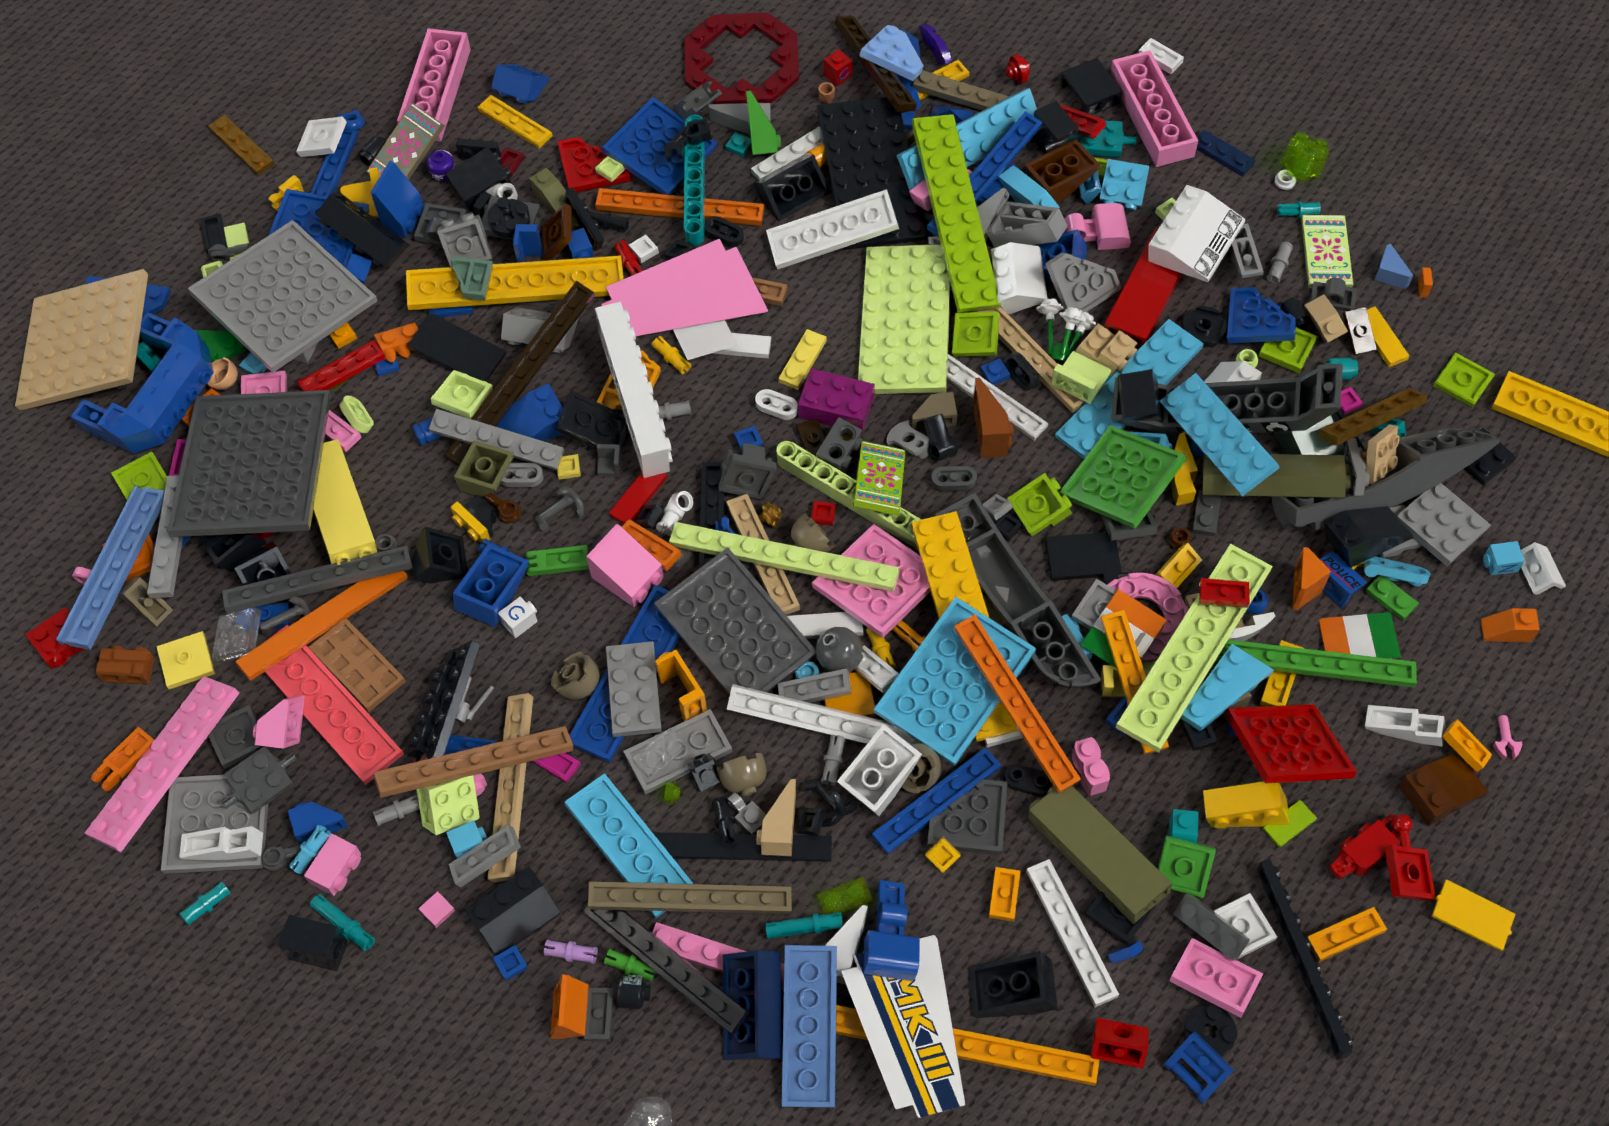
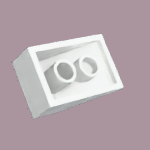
[837,724,922,816]

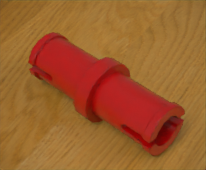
[614,240,643,276]

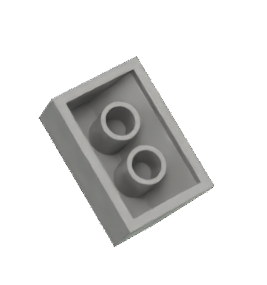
[501,307,579,353]

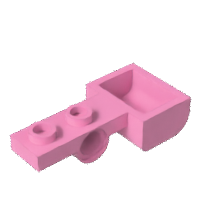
[1063,203,1131,250]

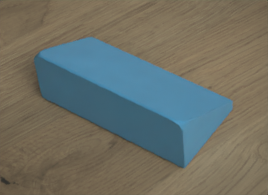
[1079,171,1102,204]

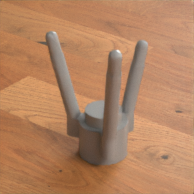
[455,676,494,724]

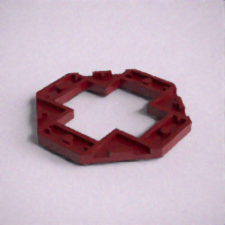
[684,13,799,104]

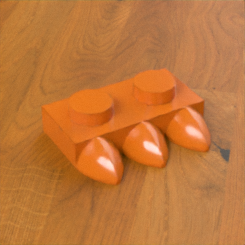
[374,323,419,363]

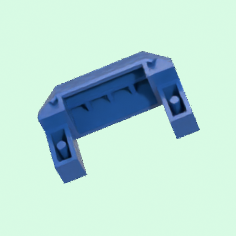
[71,312,214,454]

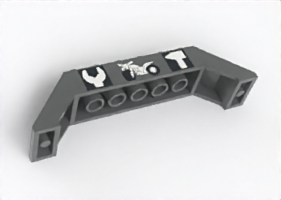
[1111,363,1343,437]

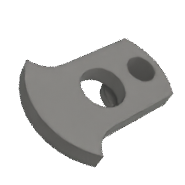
[887,420,930,459]

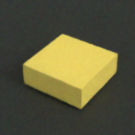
[557,454,581,479]

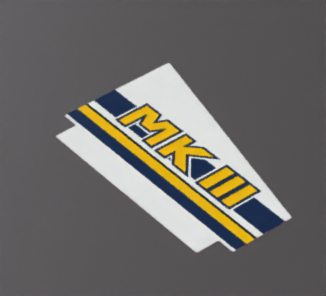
[841,935,965,1118]

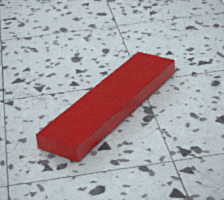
[297,340,385,391]

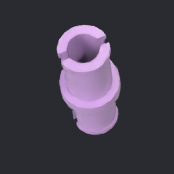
[544,940,598,964]

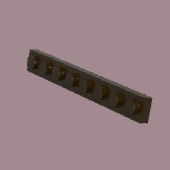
[835,16,917,113]

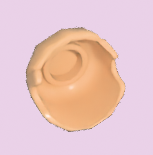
[207,357,238,390]

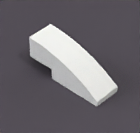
[1365,705,1446,747]
[179,826,263,860]

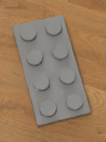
[606,641,662,737]
[624,709,733,795]

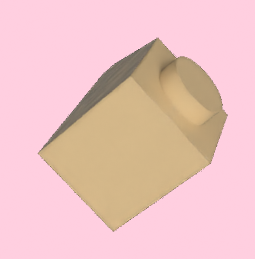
[1304,294,1348,343]

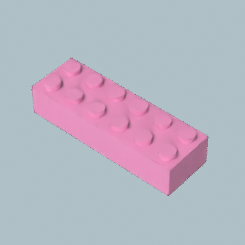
[397,28,471,142]
[1110,50,1198,167]

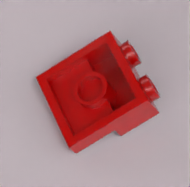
[25,607,85,669]

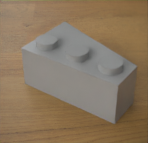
[986,202,1067,248]

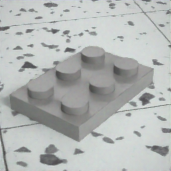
[1071,579,1147,647]

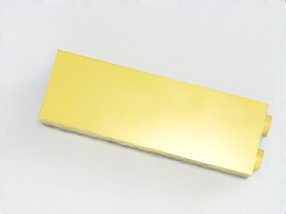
[313,439,378,565]

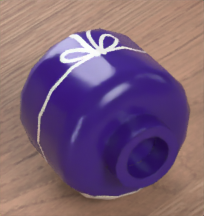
[426,150,455,181]

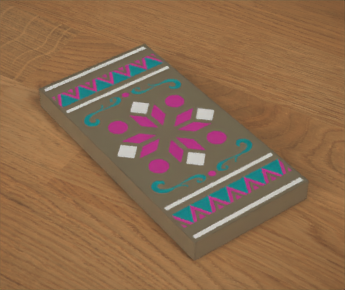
[366,103,445,180]

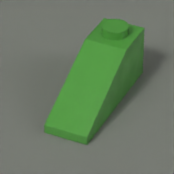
[746,90,781,155]

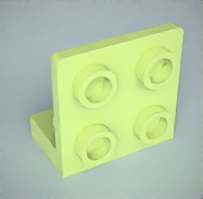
[1051,351,1111,404]
[416,775,480,835]

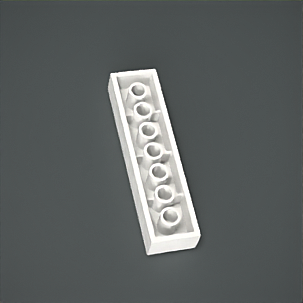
[595,302,673,478]

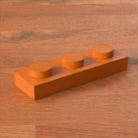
[622,519,682,571]

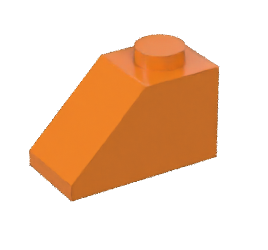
[1481,608,1540,642]

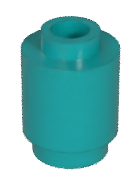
[1324,357,1358,380]

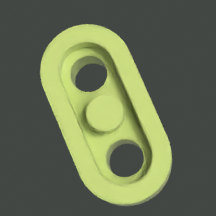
[339,396,374,433]

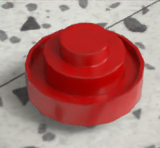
[1005,54,1030,85]

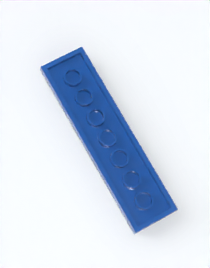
[570,585,680,763]

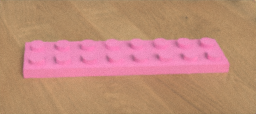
[85,676,239,852]

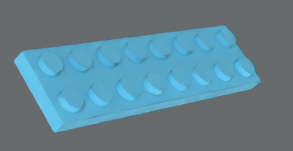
[897,88,1037,190]
[1055,319,1204,459]

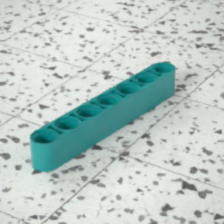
[684,115,705,246]

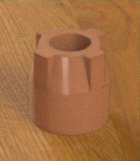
[818,82,835,104]

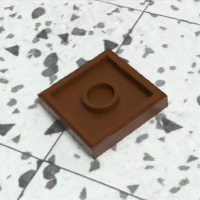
[542,204,572,261]

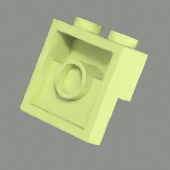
[431,370,493,419]

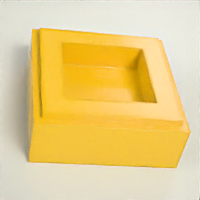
[925,837,961,873]

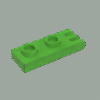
[526,545,589,576]

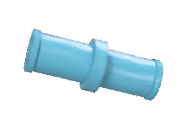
[289,825,331,874]

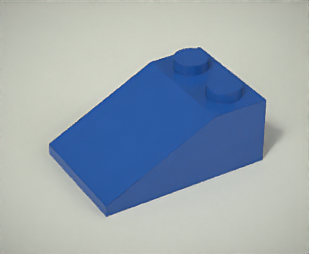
[371,161,425,238]
[1034,229,1087,282]
[497,383,563,442]
[453,543,529,627]

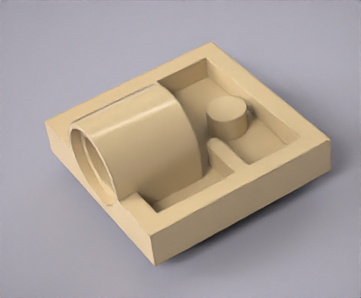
[1364,424,1399,485]

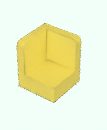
[1101,665,1125,697]

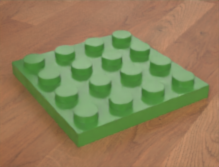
[1059,425,1186,529]

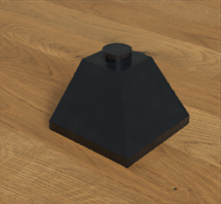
[411,527,468,584]
[234,541,292,606]

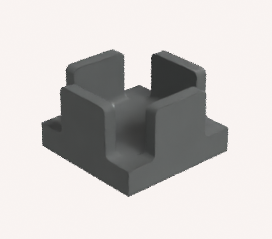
[718,443,776,500]

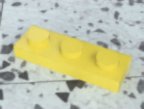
[778,329,827,390]

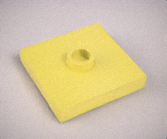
[156,631,215,689]

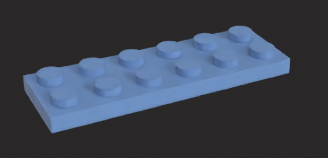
[782,945,837,1108]

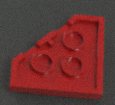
[557,137,631,192]

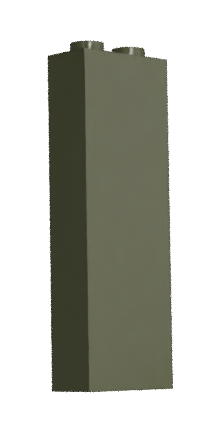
[1203,454,1351,498]
[1029,785,1172,925]

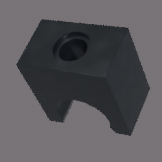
[1032,101,1079,154]
[278,915,348,971]

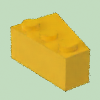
[1203,781,1290,829]

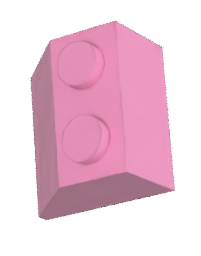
[253,695,305,749]

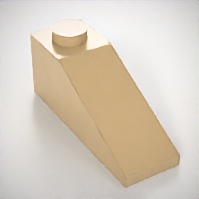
[757,779,796,856]

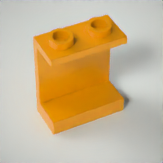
[655,650,707,721]

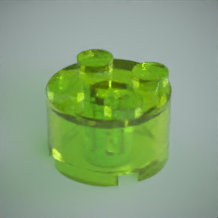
[1281,132,1330,180]

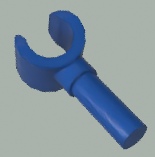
[715,517,736,534]

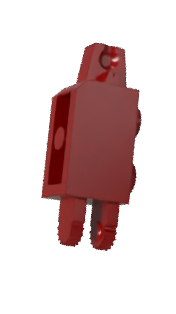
[1329,813,1400,880]

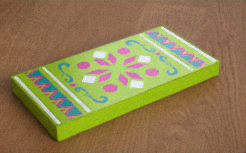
[853,441,906,516]

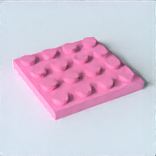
[812,524,931,638]

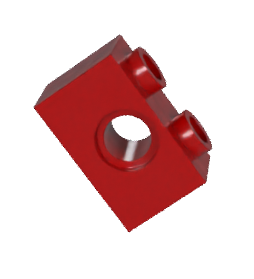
[1091,1018,1149,1068]

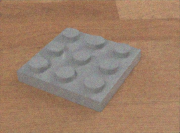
[1397,483,1491,567]

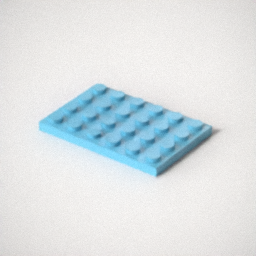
[874,597,1036,766]

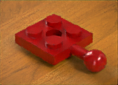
[1385,814,1436,901]

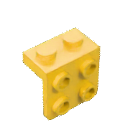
[340,167,381,218]

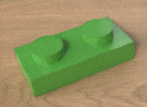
[1365,575,1419,621]

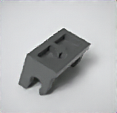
[673,81,722,121]

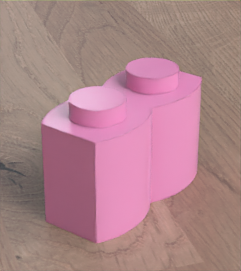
[1072,737,1110,796]

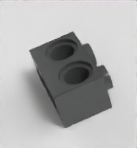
[816,417,863,471]

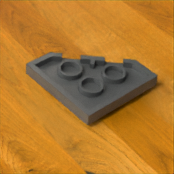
[927,779,1008,855]

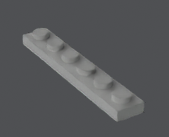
[429,409,564,471]
[147,475,183,598]

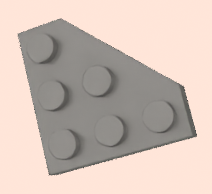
[1045,253,1122,313]

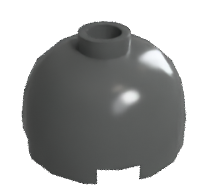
[816,627,864,673]

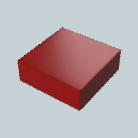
[811,501,836,526]

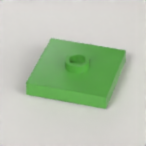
[1158,835,1216,898]

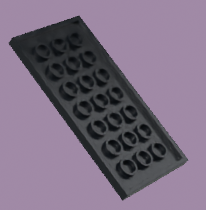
[816,97,927,250]

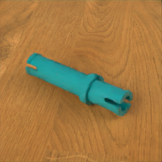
[310,894,375,951]
[766,912,843,939]

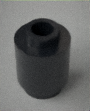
[359,136,386,167]
[1281,298,1311,330]

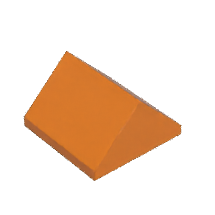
[1292,547,1331,610]
[550,974,589,1039]

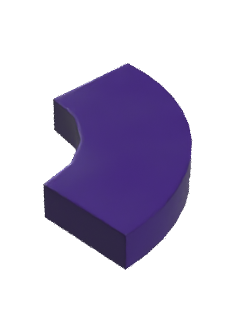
[919,23,952,64]

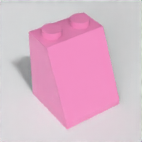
[586,524,663,607]

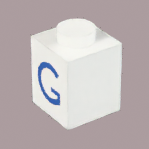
[498,597,538,638]

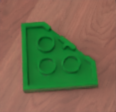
[160,330,246,362]

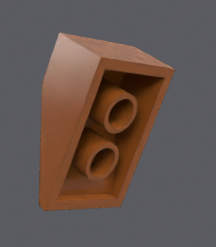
[973,378,1014,458]

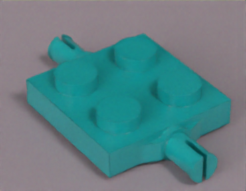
[1068,121,1137,157]

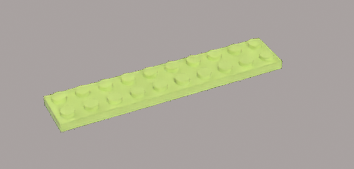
[1116,544,1273,753]

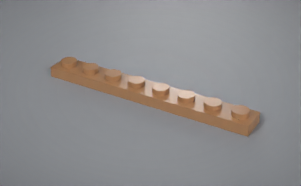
[374,726,573,798]

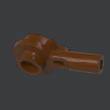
[483,493,522,523]

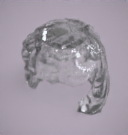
[624,1096,672,1126]

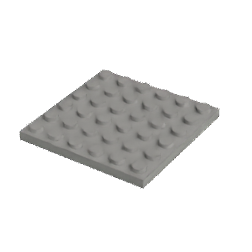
[188,220,377,373]

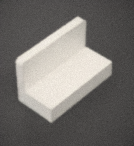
[1521,542,1566,595]

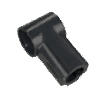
[923,414,958,462]

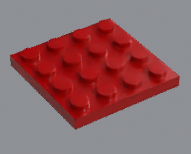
[1225,704,1357,783]

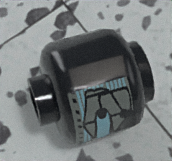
[612,974,651,1009]

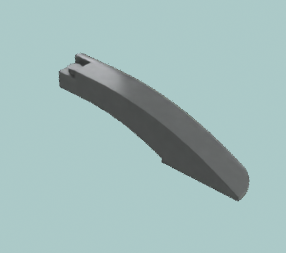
[935,493,1101,687]

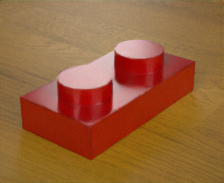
[1199,578,1250,608]

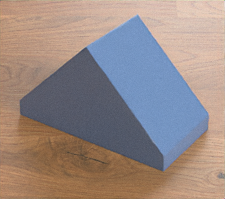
[1375,244,1413,289]

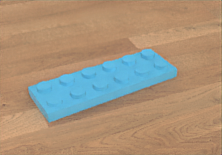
[1160,373,1280,497]
[565,773,693,919]

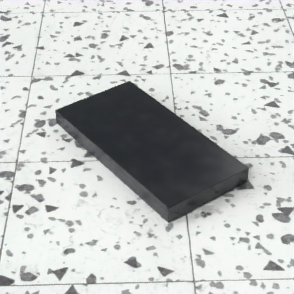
[408,313,506,382]

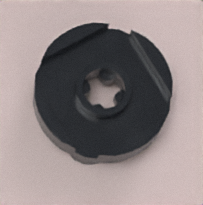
[487,197,531,238]
[1182,306,1227,347]
[1184,1004,1238,1057]

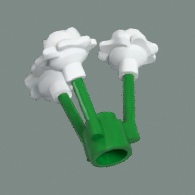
[1036,298,1096,364]

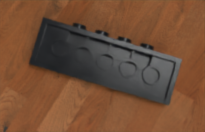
[407,640,480,763]

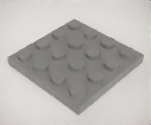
[161,775,268,874]

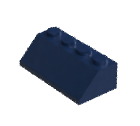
[723,950,782,1060]

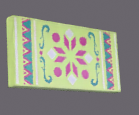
[1301,215,1353,288]

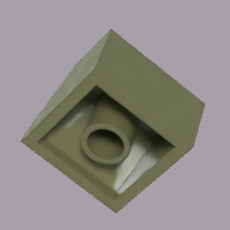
[454,440,515,497]

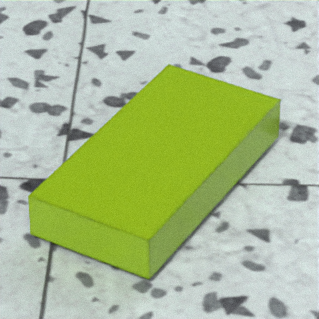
[1263,800,1317,848]

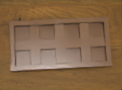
[308,617,406,712]

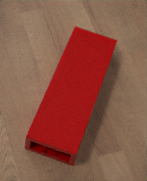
[1104,228,1183,349]

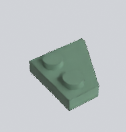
[451,256,493,301]

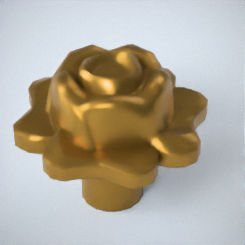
[758,501,782,528]

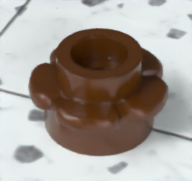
[1168,527,1192,549]

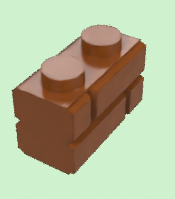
[96,646,155,684]

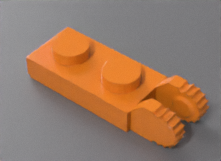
[91,727,154,792]

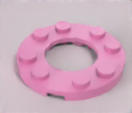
[1108,573,1189,663]

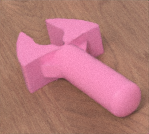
[1493,715,1522,760]

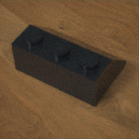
[753,154,831,221]
[466,866,561,956]

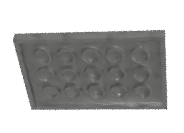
[654,547,816,696]

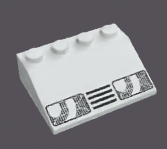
[1148,185,1245,282]

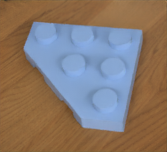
[860,25,923,81]

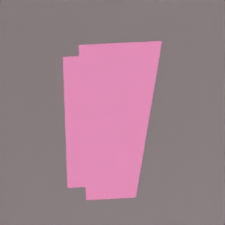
[602,239,768,336]

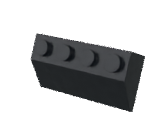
[316,192,409,267]

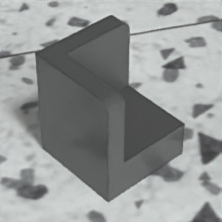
[597,444,622,477]

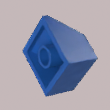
[491,64,550,104]

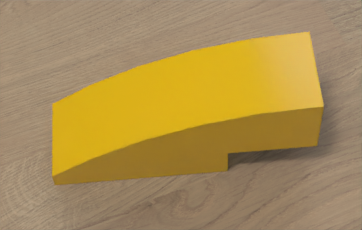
[1170,433,1198,506]

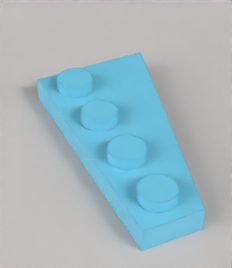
[1180,644,1274,731]

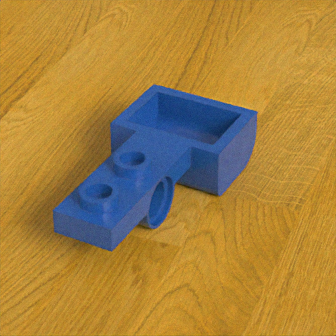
[863,880,920,981]

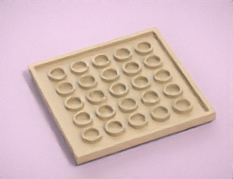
[15,269,148,410]

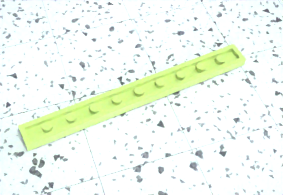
[669,522,900,592]

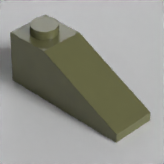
[530,168,578,229]

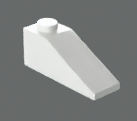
[825,905,868,985]

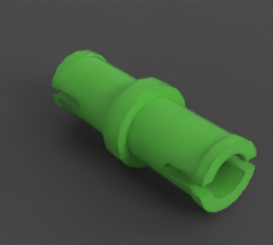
[604,948,656,982]

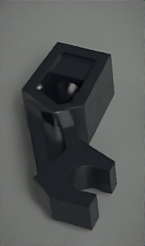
[664,119,712,162]

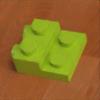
[1007,473,1073,536]

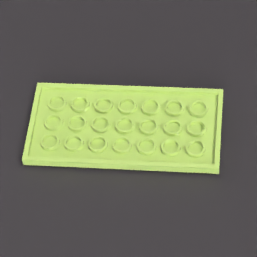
[858,244,951,394]

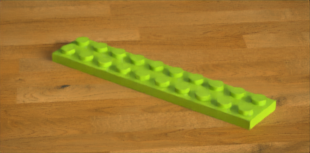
[911,114,1001,313]

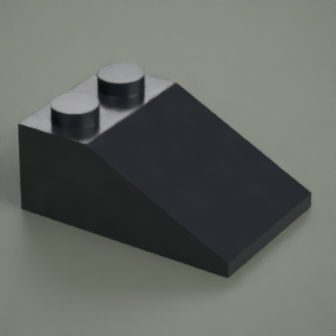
[1324,506,1413,568]
[969,951,1058,1018]

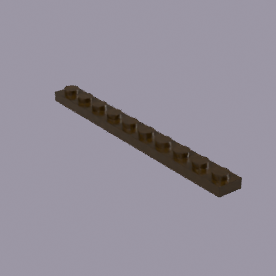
[445,281,595,466]

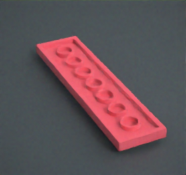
[262,625,404,785]

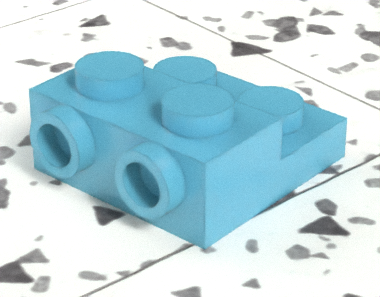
[1099,159,1149,211]

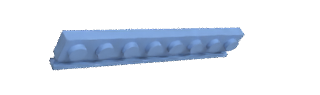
[56,486,165,650]

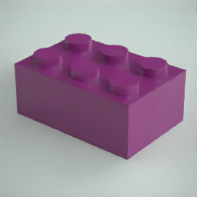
[798,369,875,434]

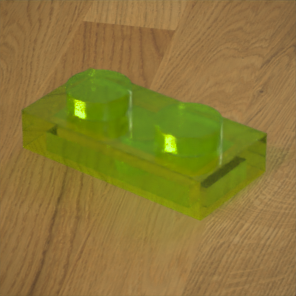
[817,877,873,915]

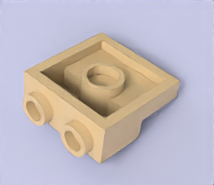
[1076,324,1137,377]

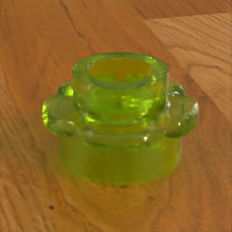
[664,781,681,805]

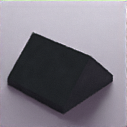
[1117,369,1162,422]

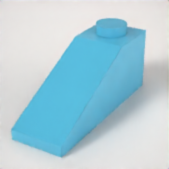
[997,165,1060,208]

